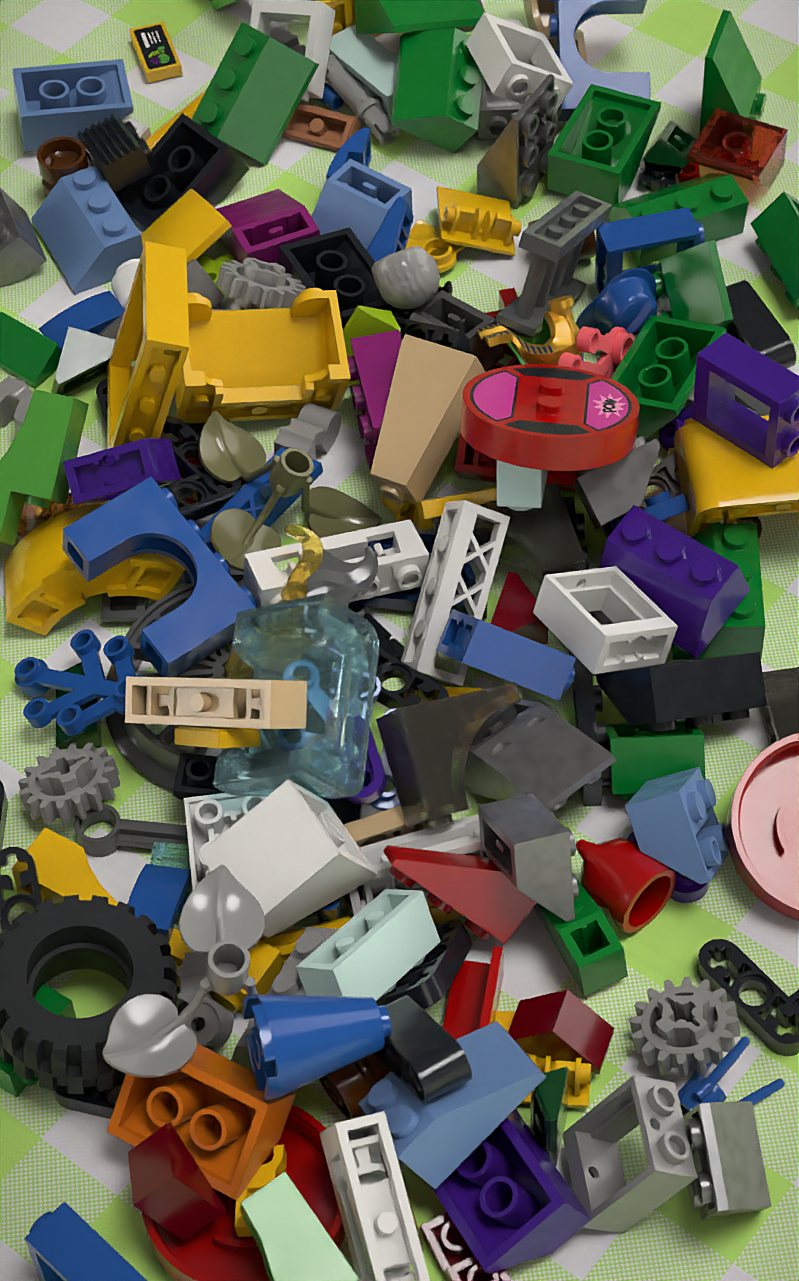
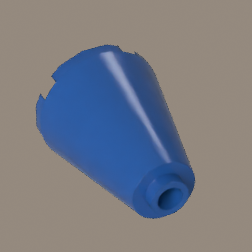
[243,994,392,1101]

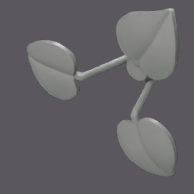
[103,865,265,1078]

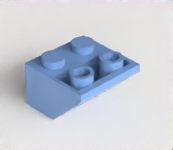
[311,159,413,250]
[625,767,730,884]

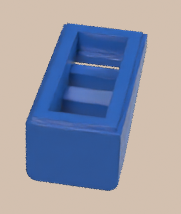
[367,196,414,262]

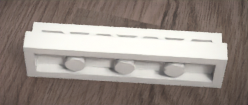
[401,500,510,687]

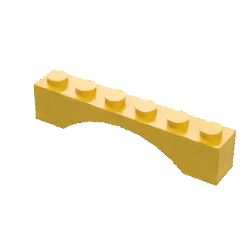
[11,827,283,1015]

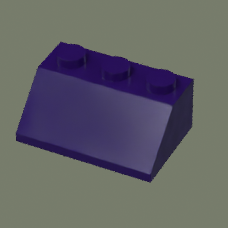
[599,505,750,659]
[430,1108,591,1274]

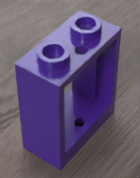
[692,332,799,469]
[63,438,181,504]

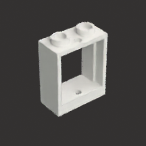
[250,0,335,103]
[465,13,573,114]
[533,566,678,674]

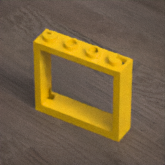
[107,241,189,449]

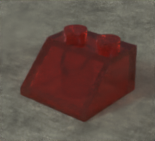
[686,108,788,188]

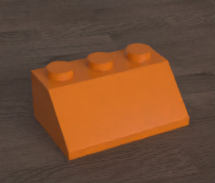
[106,1043,296,1200]

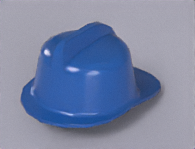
[576,268,658,337]

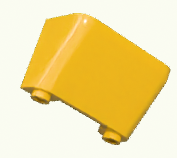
[173,288,351,423]
[674,415,799,536]

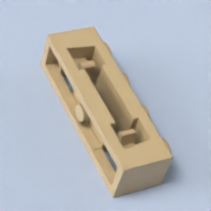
[125,676,307,729]

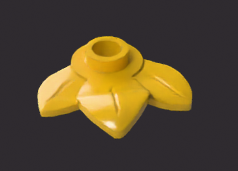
[406,219,466,273]

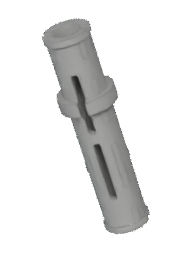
[325,55,400,145]

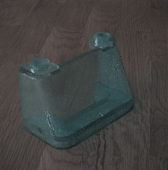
[213,593,379,799]

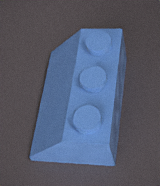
[31,165,143,295]

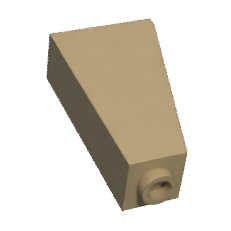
[370,334,486,504]

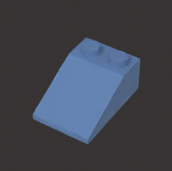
[12,59,134,151]
[359,1021,546,1189]

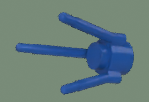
[677,1037,785,1116]

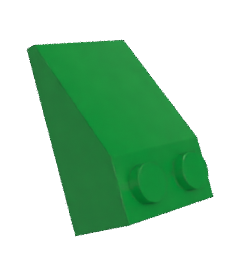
[698,10,766,154]
[547,84,661,205]

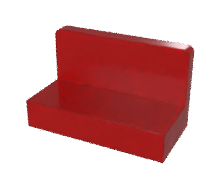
[443,946,504,1040]

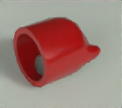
[576,838,676,934]

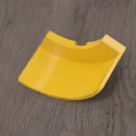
[4,502,184,636]

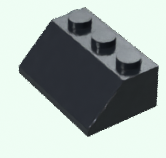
[278,227,400,329]
[596,652,767,732]

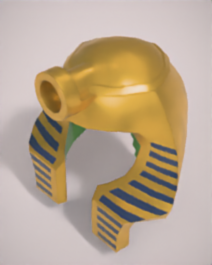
[476,295,583,365]

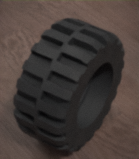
[0,895,177,1094]

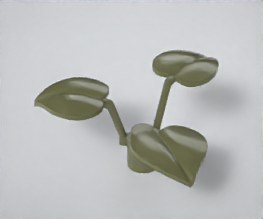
[198,411,382,572]

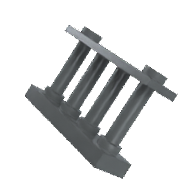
[495,190,612,337]

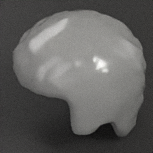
[372,246,440,310]

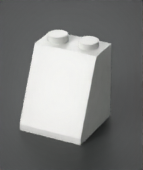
[199,779,377,938]

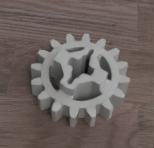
[216,258,306,309]
[18,742,120,825]
[630,977,740,1078]

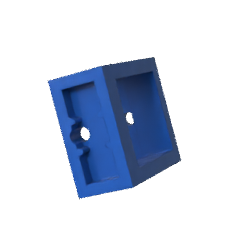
[595,207,705,300]
[436,609,576,700]
[24,1202,147,1281]

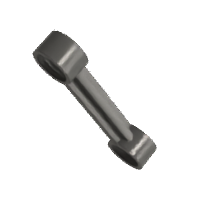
[74,803,189,857]

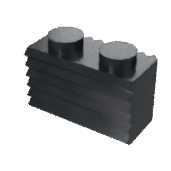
[77,113,153,194]

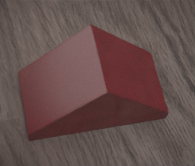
[490,572,548,645]
[508,989,614,1075]
[128,1122,227,1241]

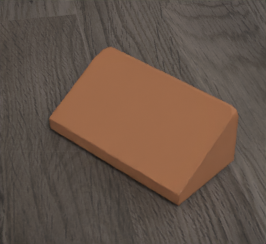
[281,102,363,152]

